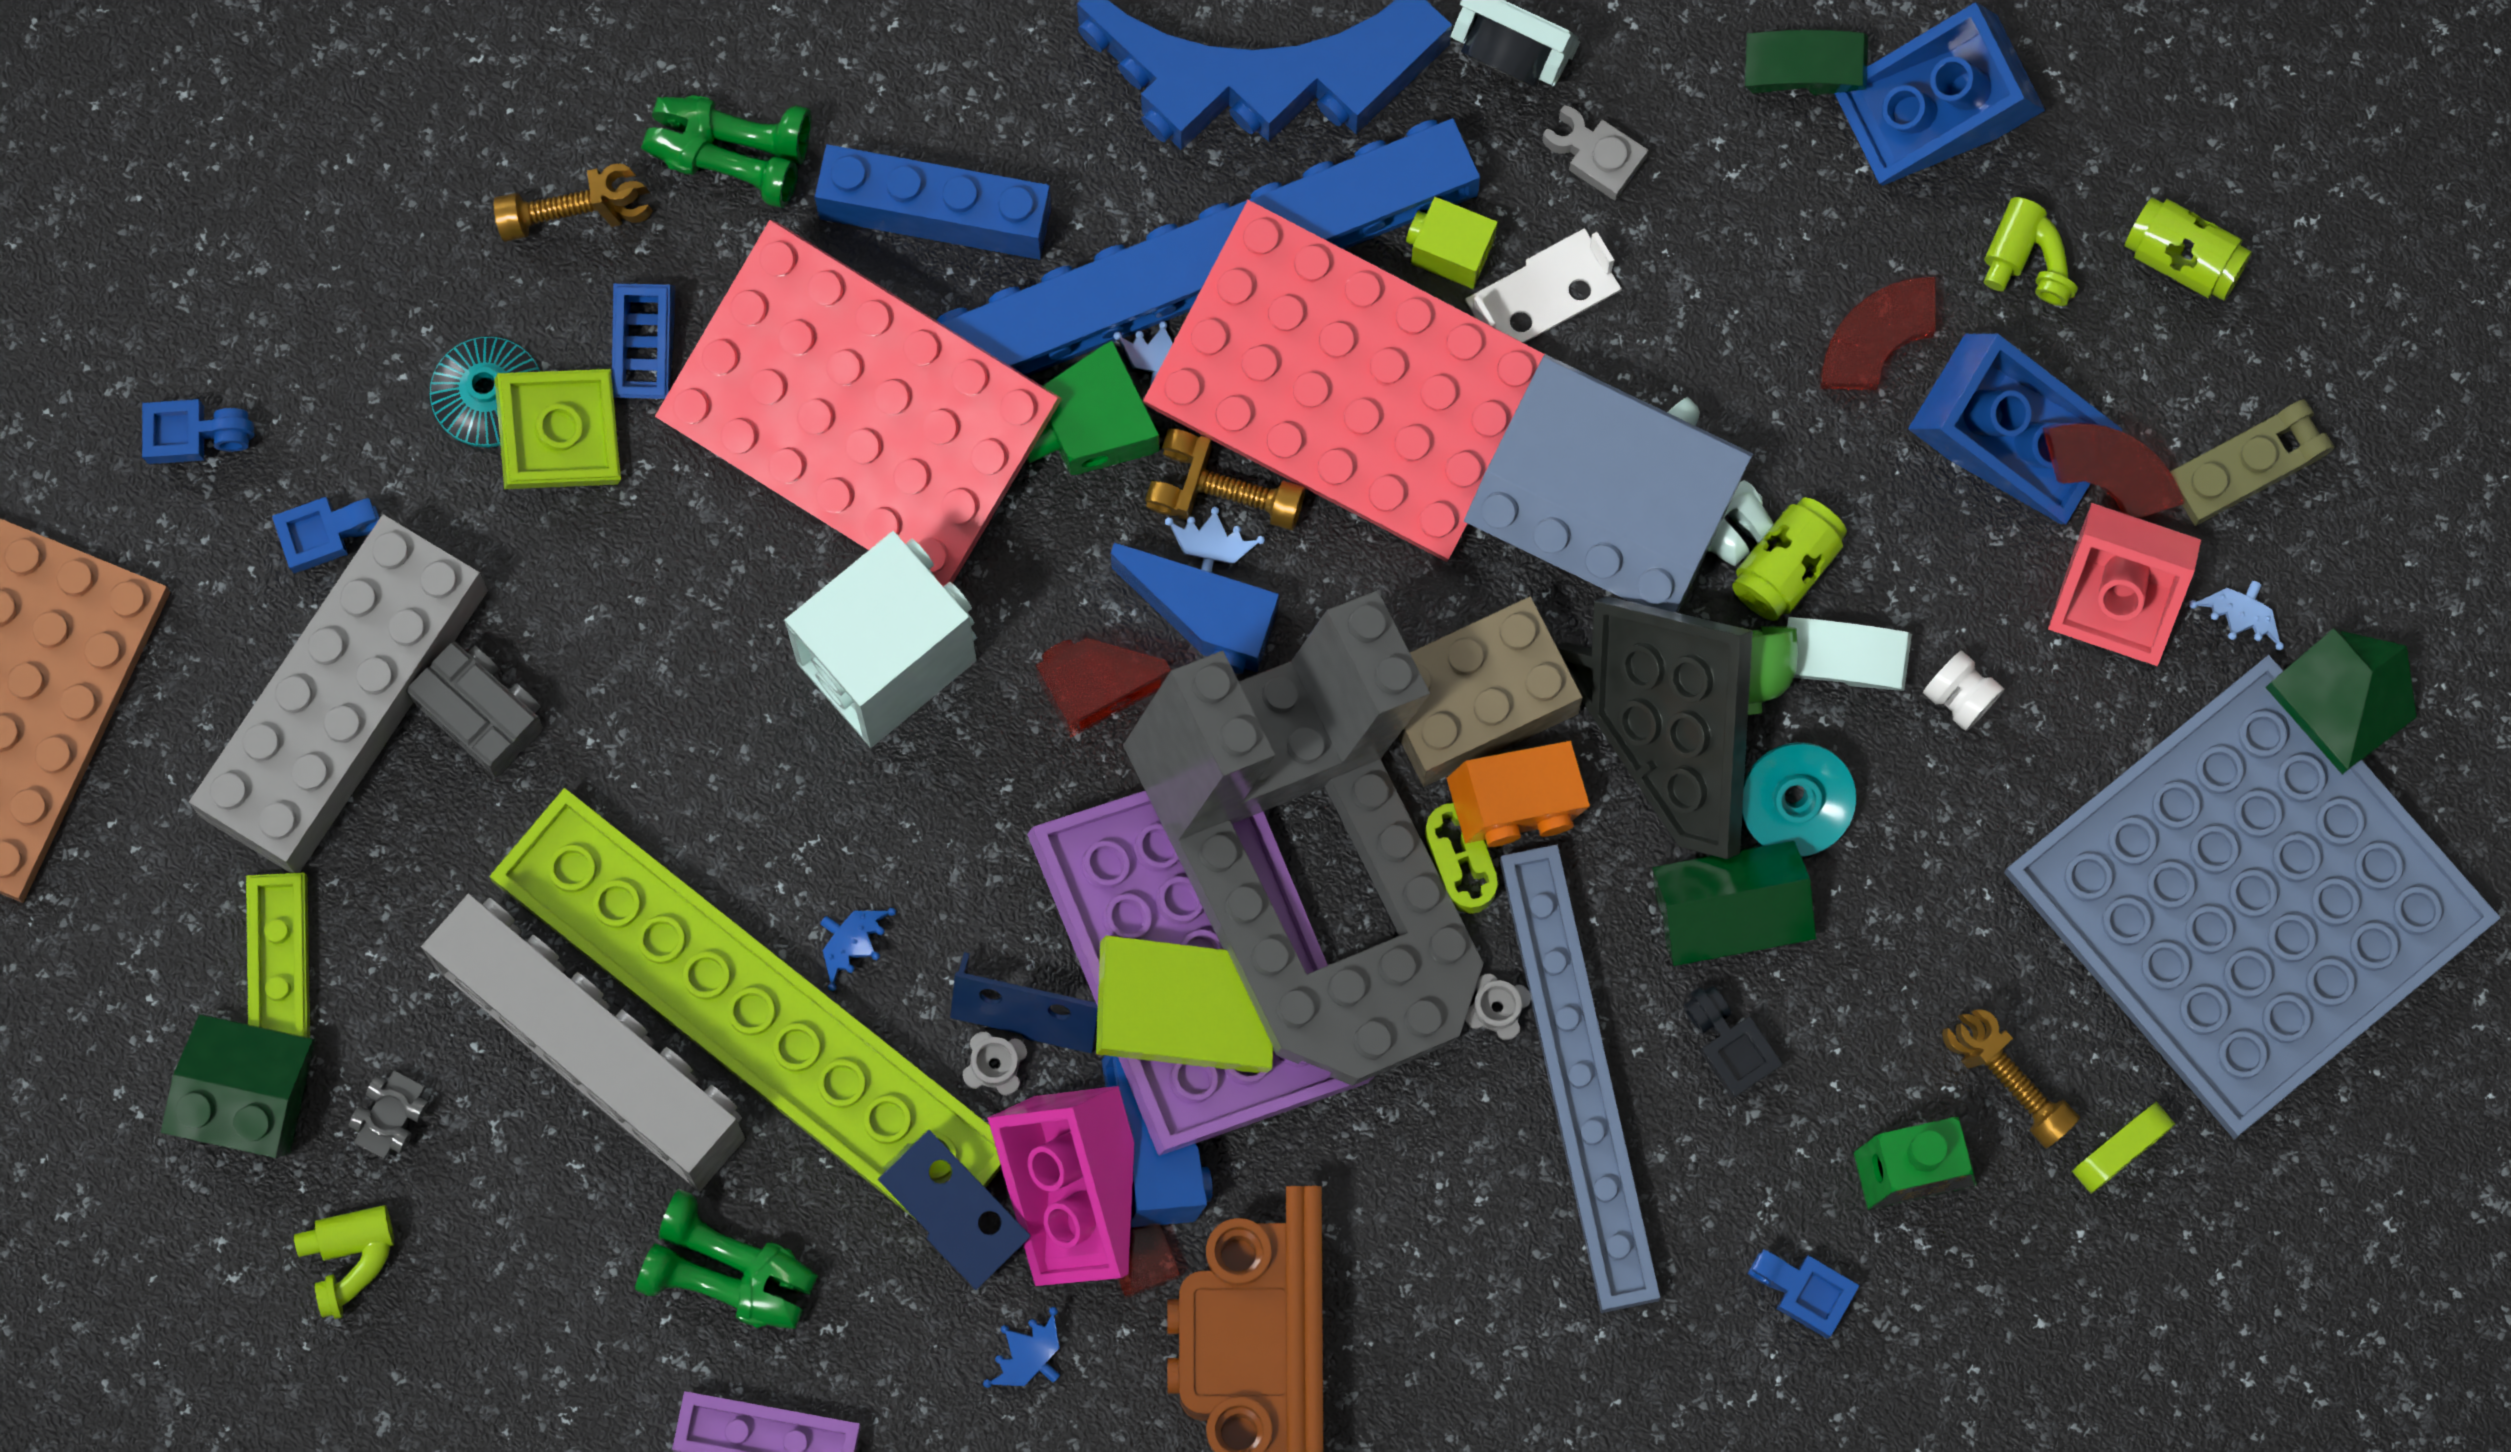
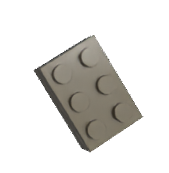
[1398,596,1582,787]

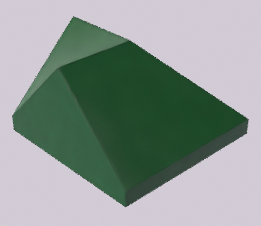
[2265,628,2417,775]

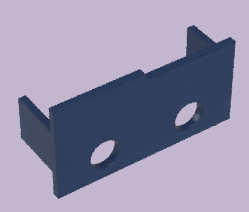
[950,952,1098,1054]
[877,1129,1031,1290]

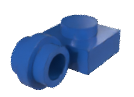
[142,399,254,464]

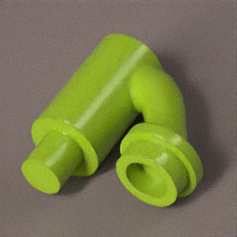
[1984,197,2078,306]
[294,1205,394,1319]

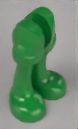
[641,95,812,208]
[635,1189,818,1329]

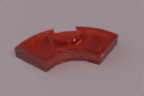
[1820,277,1936,390]
[2043,422,2184,518]

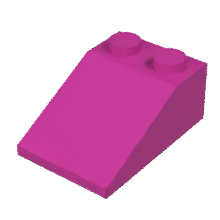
[988,1086,1134,1286]

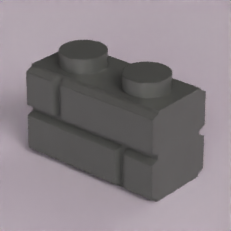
[406,641,543,778]

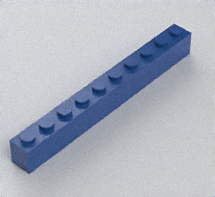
[936,118,1480,377]

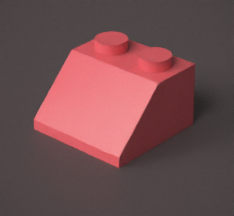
[2048,503,2201,666]

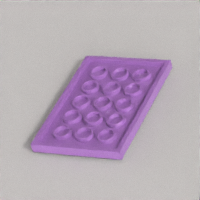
[1027,791,1374,1156]

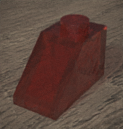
[1036,638,1171,738]

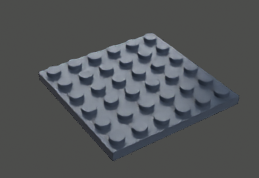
[2004,655,2501,1140]

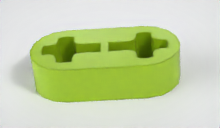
[1425,803,1498,914]
[2072,1102,2176,1194]

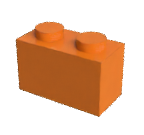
[1446,741,1590,847]

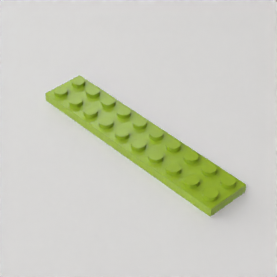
[489,788,1002,1221]

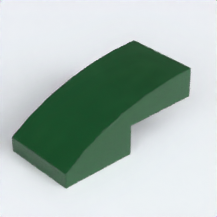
[1745,30,1868,95]

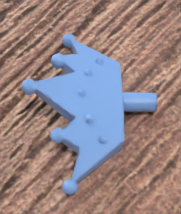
[1113,321,1173,386]
[1165,507,1265,573]
[2189,581,2284,651]

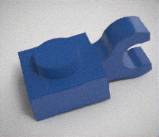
[272,497,380,574]
[1747,1249,1860,1339]

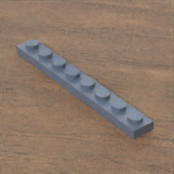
[1500,844,1660,1313]

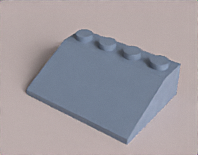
[1464,354,1753,613]

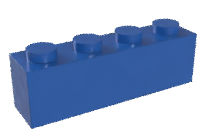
[815,144,1051,260]

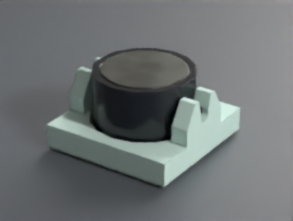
[1450,0,1580,88]

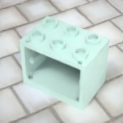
[785,531,977,748]

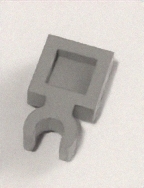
[1542,106,1648,201]

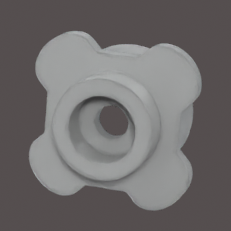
[1465,974,1531,1040]
[963,1032,1027,1096]

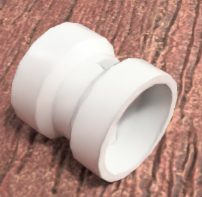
[1923,650,2005,731]

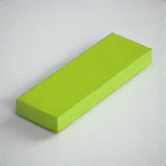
[246,873,310,1038]

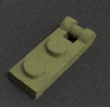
[2166,399,2335,526]

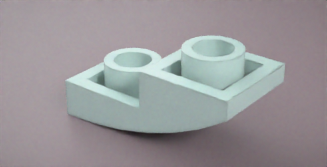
[1787,617,1912,691]

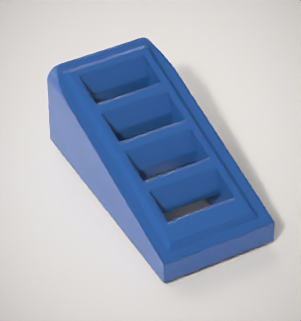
[612,283,675,399]

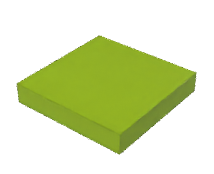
[494,369,621,489]

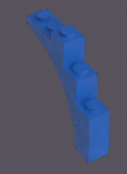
[1077,0,1452,150]

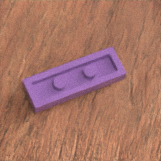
[672,1391,861,1452]

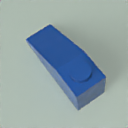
[1111,543,1279,674]
[1101,1055,1213,1228]

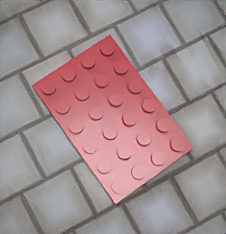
[1143,200,1545,562]
[655,220,1062,586]

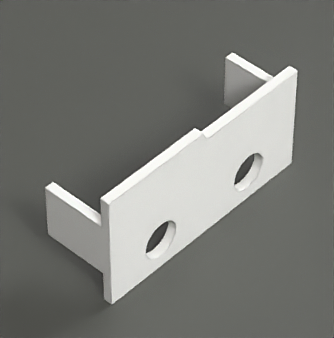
[1465,228,1622,343]

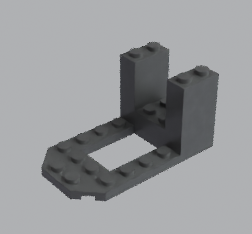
[1123,590,1483,1086]

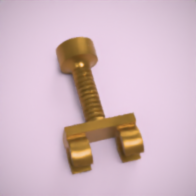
[494,163,653,242]
[1145,429,1305,531]
[1942,1009,2080,1148]

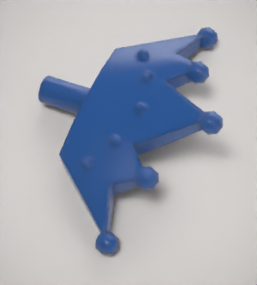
[820,907,896,991]
[983,1307,1060,1388]

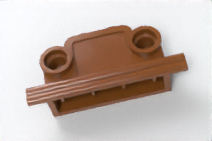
[1167,1186,1323,1452]

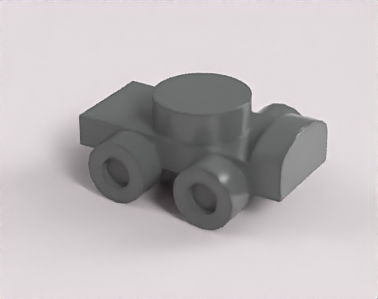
[349,1071,429,1160]

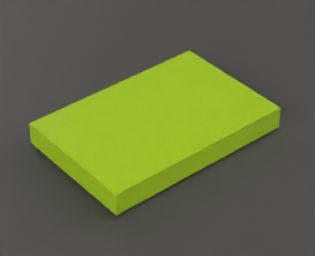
[1096,935,1273,1073]

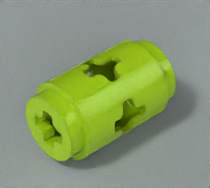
[2124,197,2252,301]
[1732,497,1847,621]

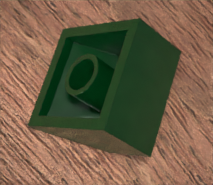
[161,1014,315,1158]

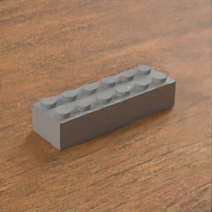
[189,514,488,873]
[421,893,745,1192]

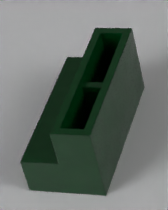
[1652,841,1816,966]

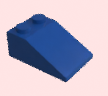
[1835,2,2045,186]
[1908,333,2123,525]

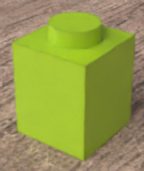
[1406,196,1498,289]

